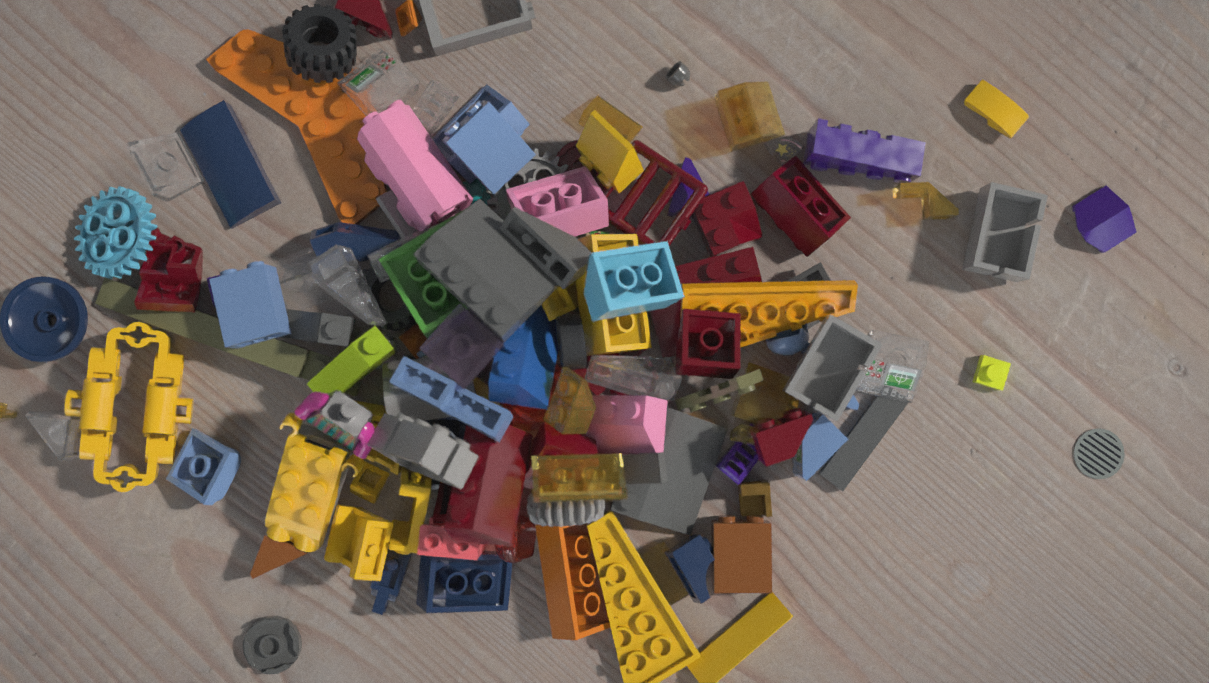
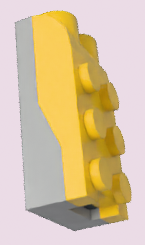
[265,423,353,552]

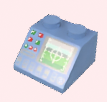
[793,413,848,481]

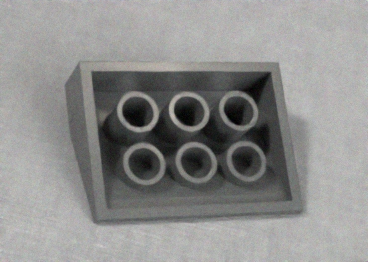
[414,199,559,342]
[611,407,728,535]

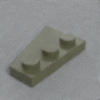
[675,369,764,412]

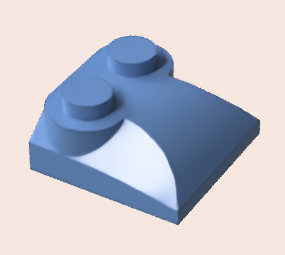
[166,428,241,506]

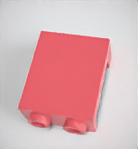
[417,516,485,560]

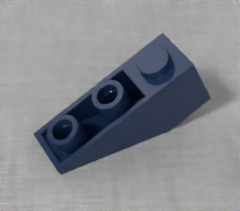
[310,222,404,271]

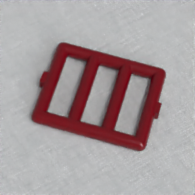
[600,140,708,246]

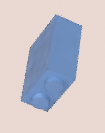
[442,101,536,194]
[209,261,292,349]

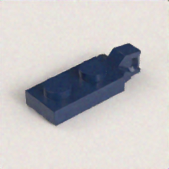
[370,546,412,615]

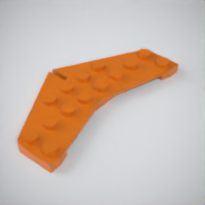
[206,29,387,225]

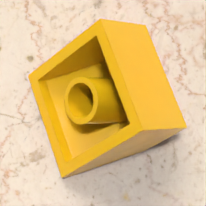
[576,110,644,193]

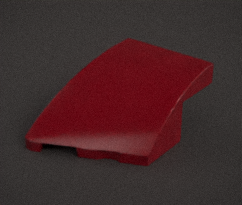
[134,228,203,313]

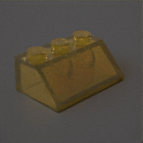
[532,454,627,504]

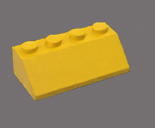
[576,234,652,356]

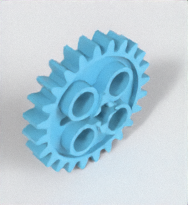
[74,186,157,279]

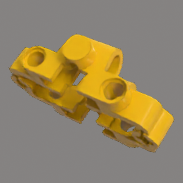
[65,322,194,492]

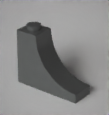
[282,309,355,347]

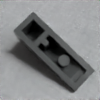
[500,207,591,290]

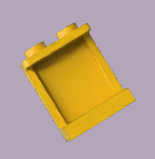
[389,466,431,555]
[324,505,394,581]

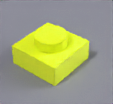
[972,355,1011,390]

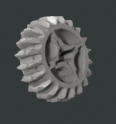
[527,485,605,527]

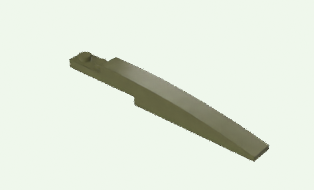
[95,278,364,396]

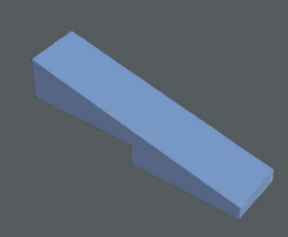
[389,356,514,442]

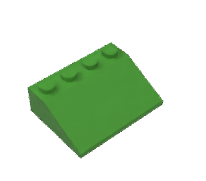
[379,206,473,340]

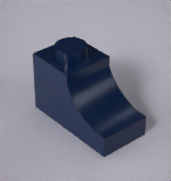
[664,535,715,604]

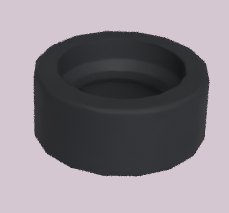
[556,314,586,371]

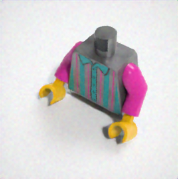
[280,390,375,477]

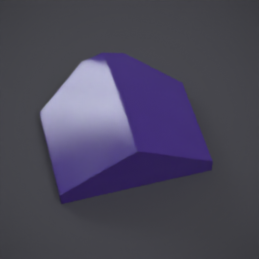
[1072,185,1137,253]

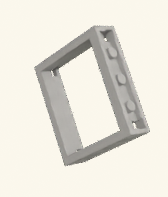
[419,0,536,56]

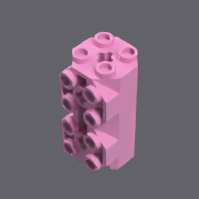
[357,100,473,234]

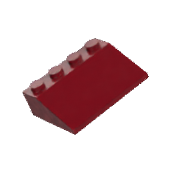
[650,246,762,359]

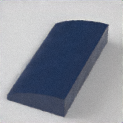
[180,100,281,229]

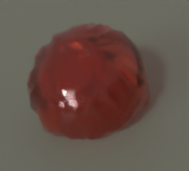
[494,514,537,564]

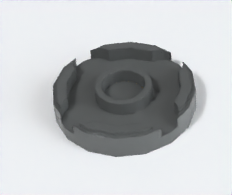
[243,616,302,675]

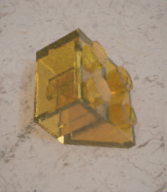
[714,81,785,152]

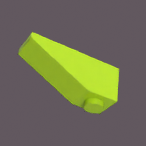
[307,326,395,394]

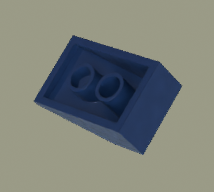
[416,550,513,613]

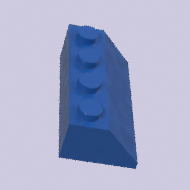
[489,305,565,410]

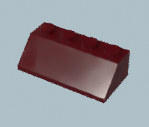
[444,425,533,546]

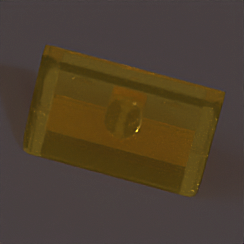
[579,95,643,144]

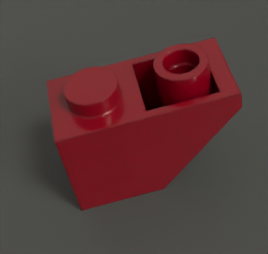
[334,0,393,39]
[749,408,813,467]

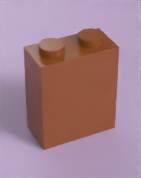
[711,515,772,593]

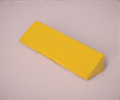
[687,592,793,683]

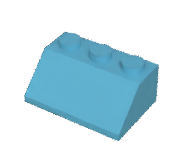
[584,241,684,321]

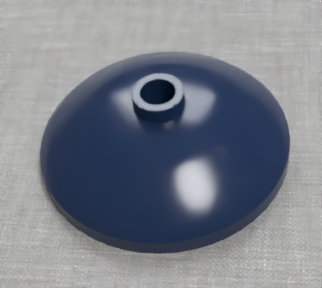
[0,276,88,362]

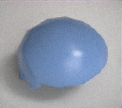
[766,324,809,356]

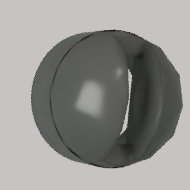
[666,61,691,87]

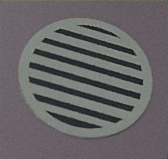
[1074,428,1125,479]

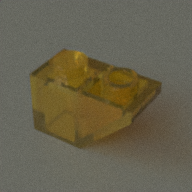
[544,367,596,434]

